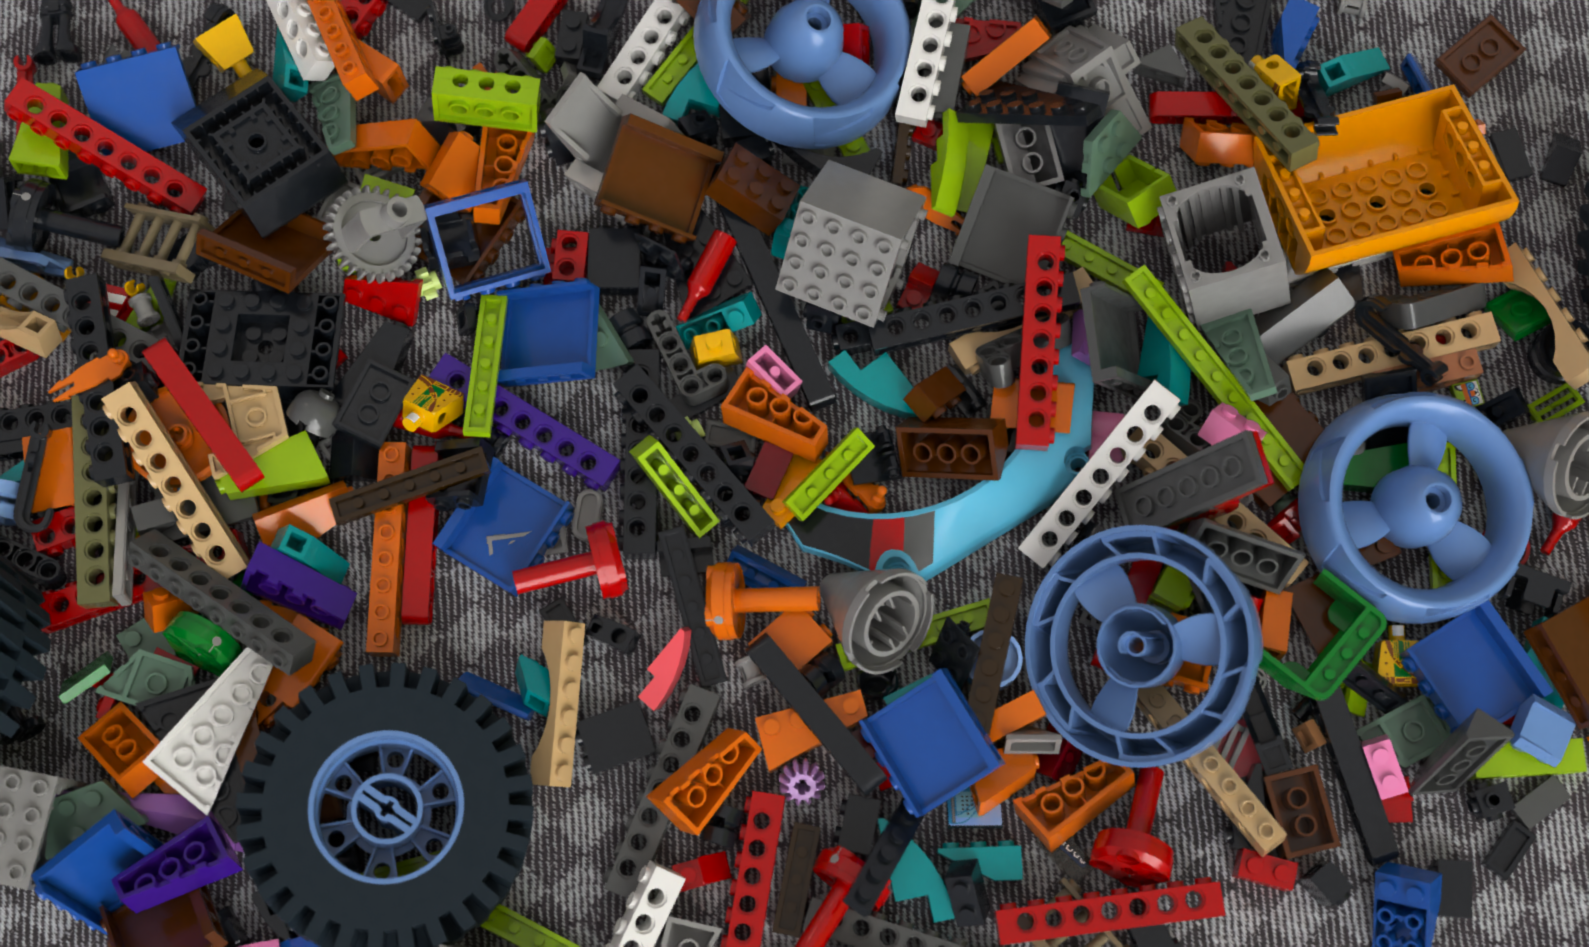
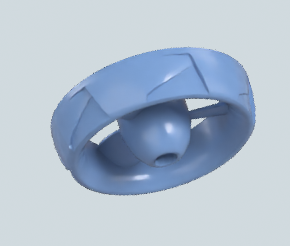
[693,0,911,149]
[1298,392,1534,624]
[1025,525,1263,768]

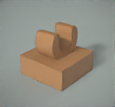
[1292,718,1327,753]

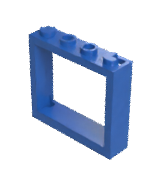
[424,179,551,301]

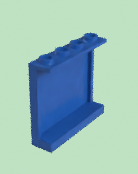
[74,41,197,156]
[497,278,600,388]
[432,456,575,597]
[1400,600,1553,734]
[859,668,1006,818]
[31,809,164,935]

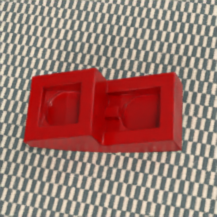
[1267,498,1301,544]

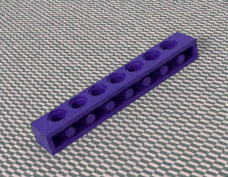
[428,352,621,492]

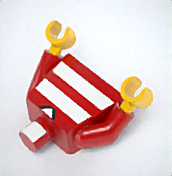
[64,266,146,322]

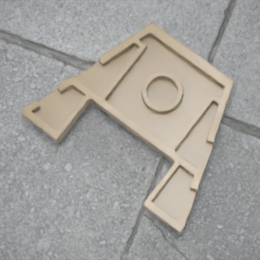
[198,382,289,480]

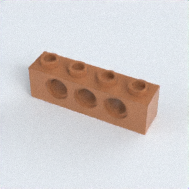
[1372,348,1484,392]

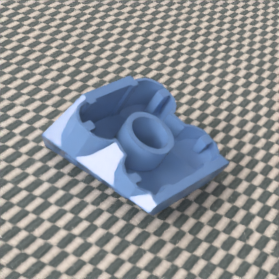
[1510,694,1576,768]

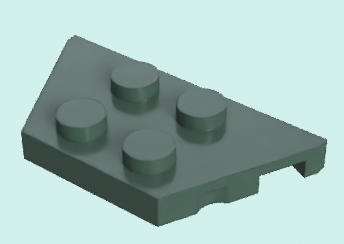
[1081,109,1142,198]
[595,304,634,372]
[95,649,195,706]
[1356,694,1451,769]
[45,779,149,860]

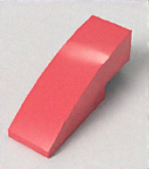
[638,626,692,711]

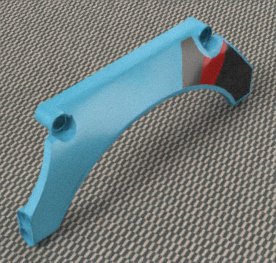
[785,344,1094,581]

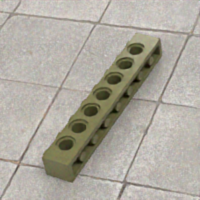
[1175,16,1319,172]
[71,396,119,609]

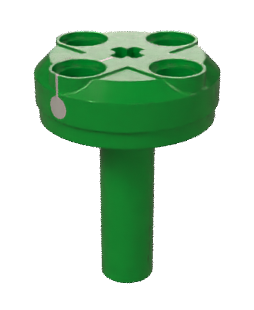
[162,568,253,677]

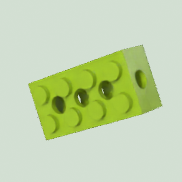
[432,66,541,133]

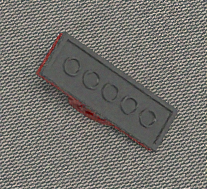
[1114,430,1274,529]

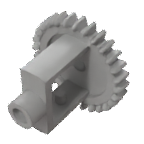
[323,185,427,284]

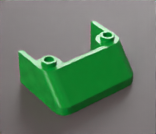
[1259,568,1387,701]

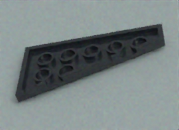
[1213,0,1272,65]
[956,80,1102,126]
[663,208,753,320]
[135,678,245,844]

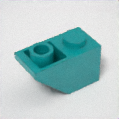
[515,654,551,718]

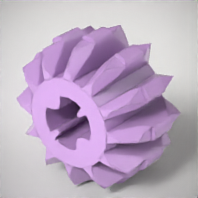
[779,758,825,806]

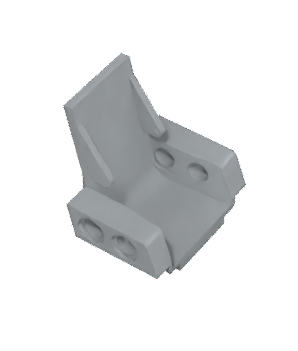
[1015,24,1153,136]
[544,72,684,199]

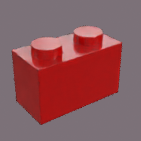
[1231,848,1299,892]

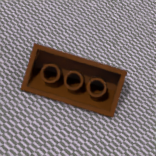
[895,416,1008,481]

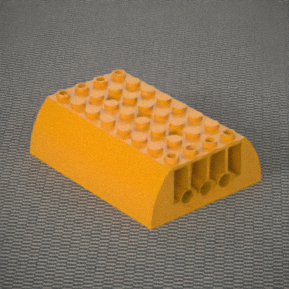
[1253,84,1519,275]

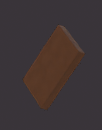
[1434,14,1526,98]
[1284,572,1339,657]

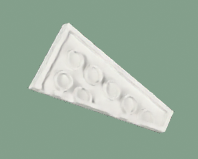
[143,647,274,816]

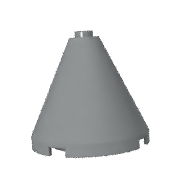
[1503,411,1589,519]
[820,568,934,674]

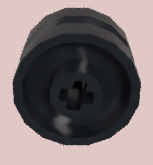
[1527,320,1589,384]

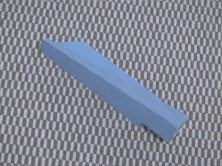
[0,237,74,278]

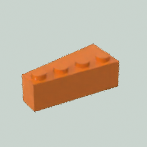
[1179,117,1256,168]
[327,118,441,173]
[473,126,535,225]
[1392,222,1514,287]
[721,367,828,463]
[755,690,868,773]
[646,728,762,836]
[1013,760,1135,852]

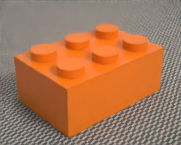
[77,702,160,799]

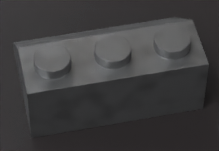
[994,124,1065,186]

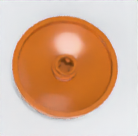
[127,386,232,488]

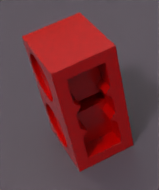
[341,0,387,41]
[548,230,589,282]
[31,506,76,558]

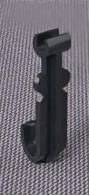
[182,2,235,98]
[1295,60,1340,136]
[1354,294,1448,387]
[14,421,54,533]

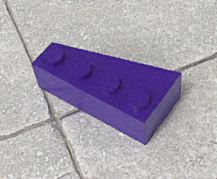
[240,541,358,630]
[111,815,243,913]

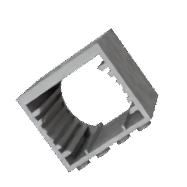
[775,160,928,328]
[1157,167,1291,331]
[0,765,90,890]

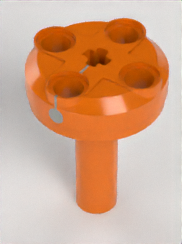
[705,562,821,640]

